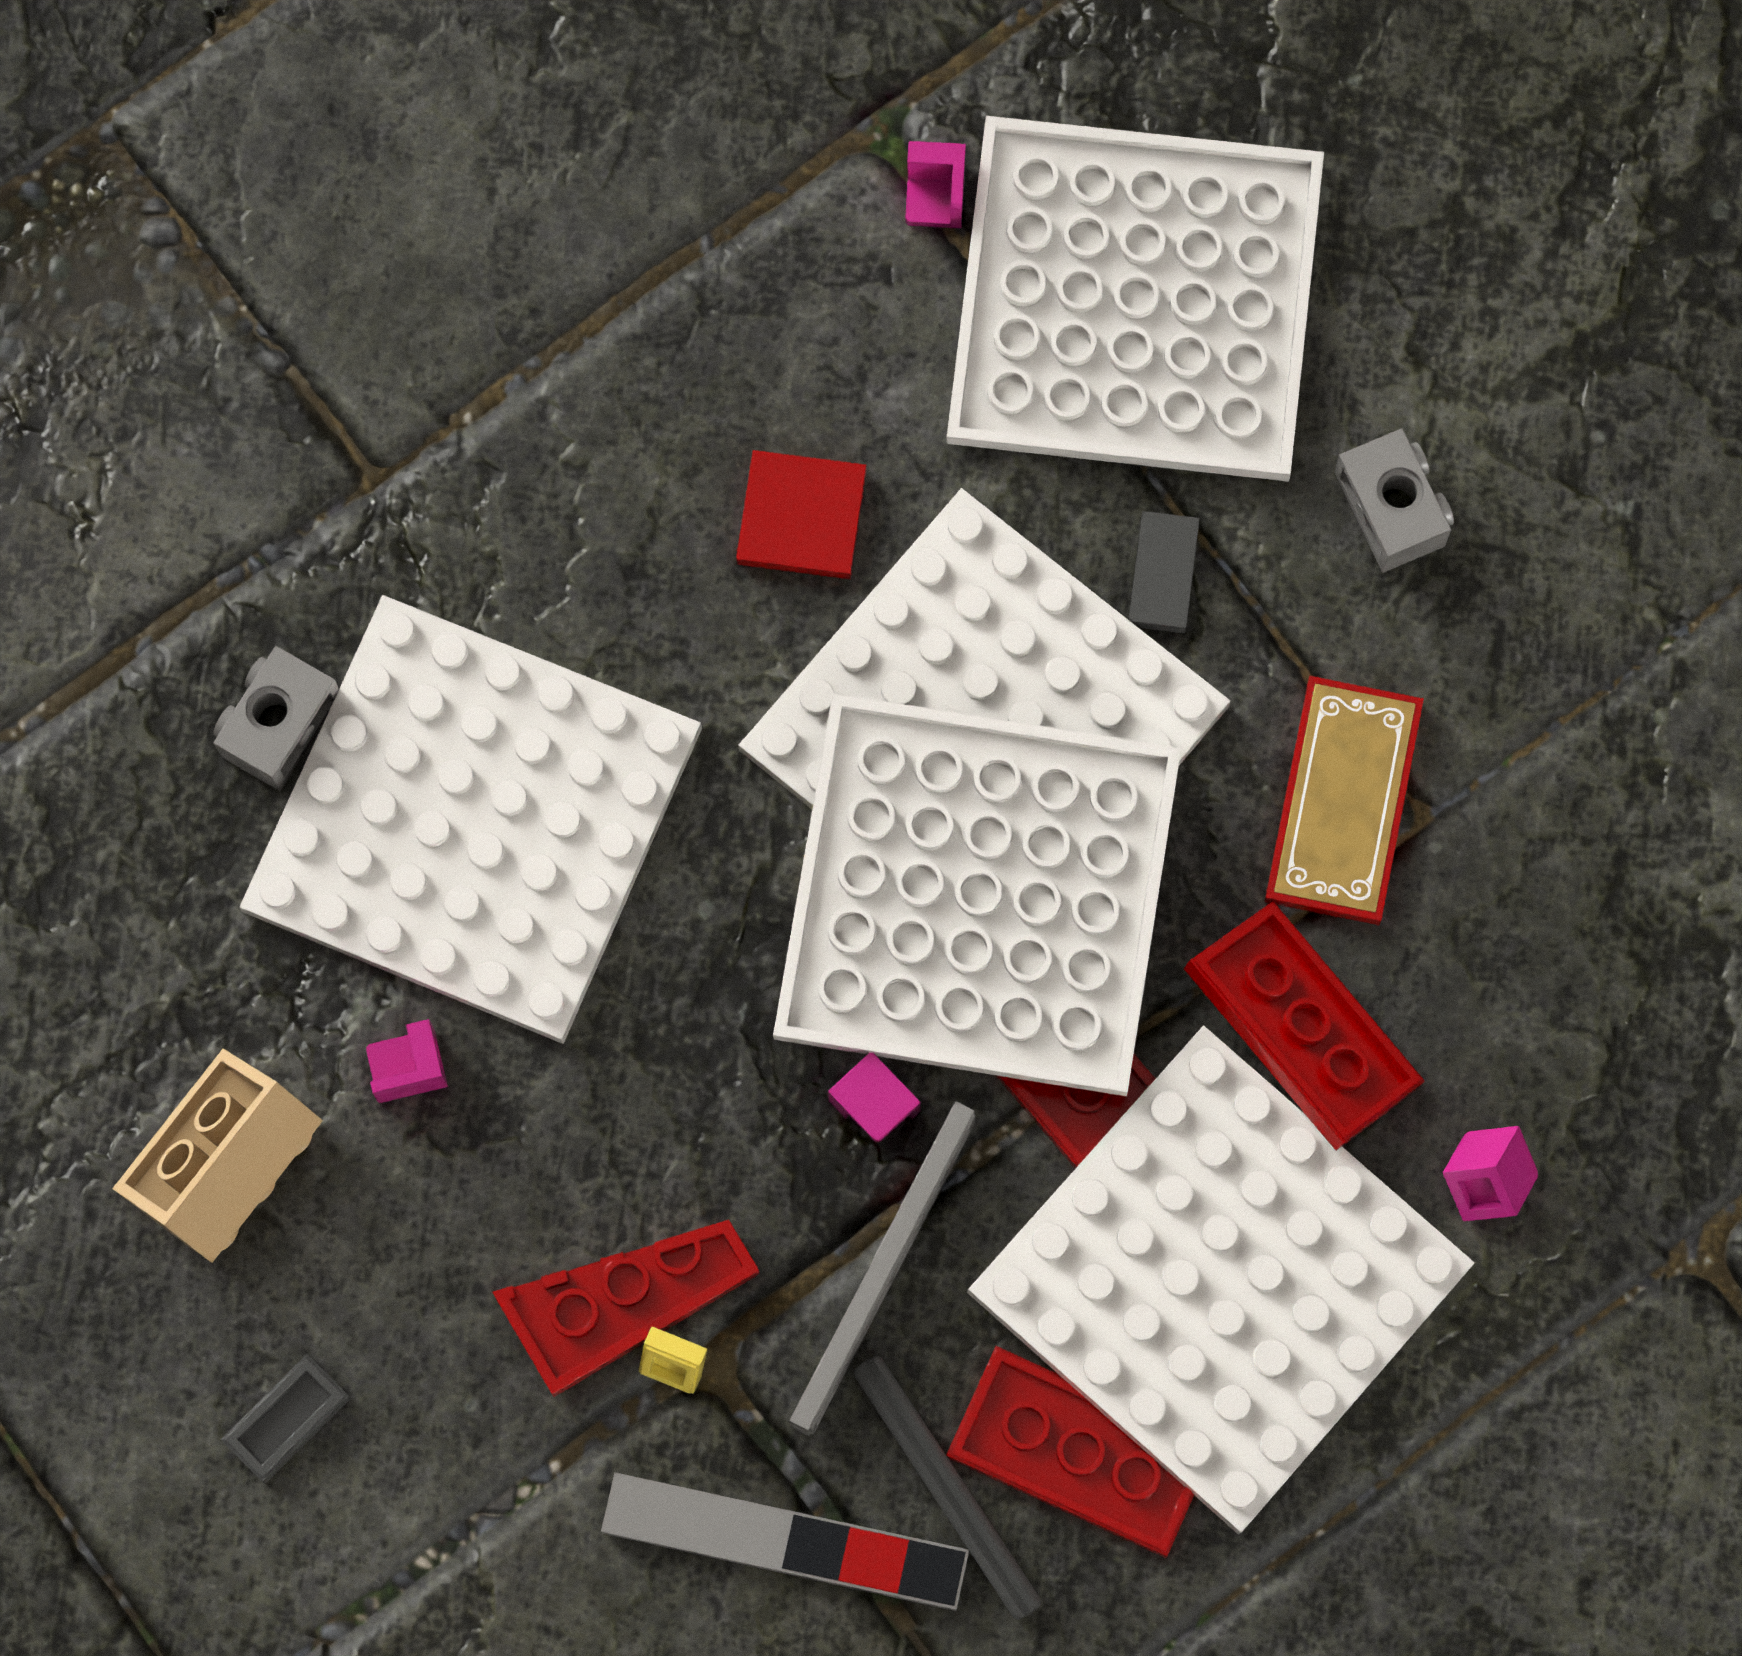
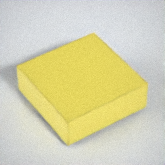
[638,1326,707,1394]

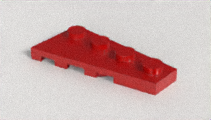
[492,1220,760,1397]

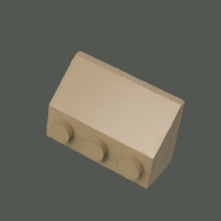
[112,1049,323,1263]

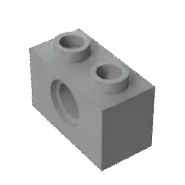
[1334,428,1454,573]
[213,645,339,791]

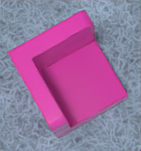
[905,141,966,228]
[366,1019,448,1103]
[828,1052,921,1142]
[1443,1126,1538,1221]

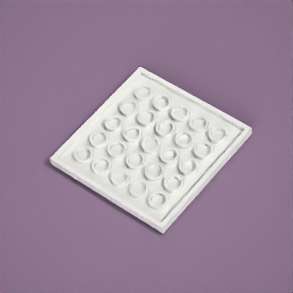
[947,116,1324,482]
[739,488,1230,809]
[239,595,702,1044]
[773,693,1181,1096]
[967,1025,1475,1535]

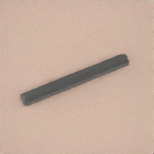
[854,1355,1041,1620]

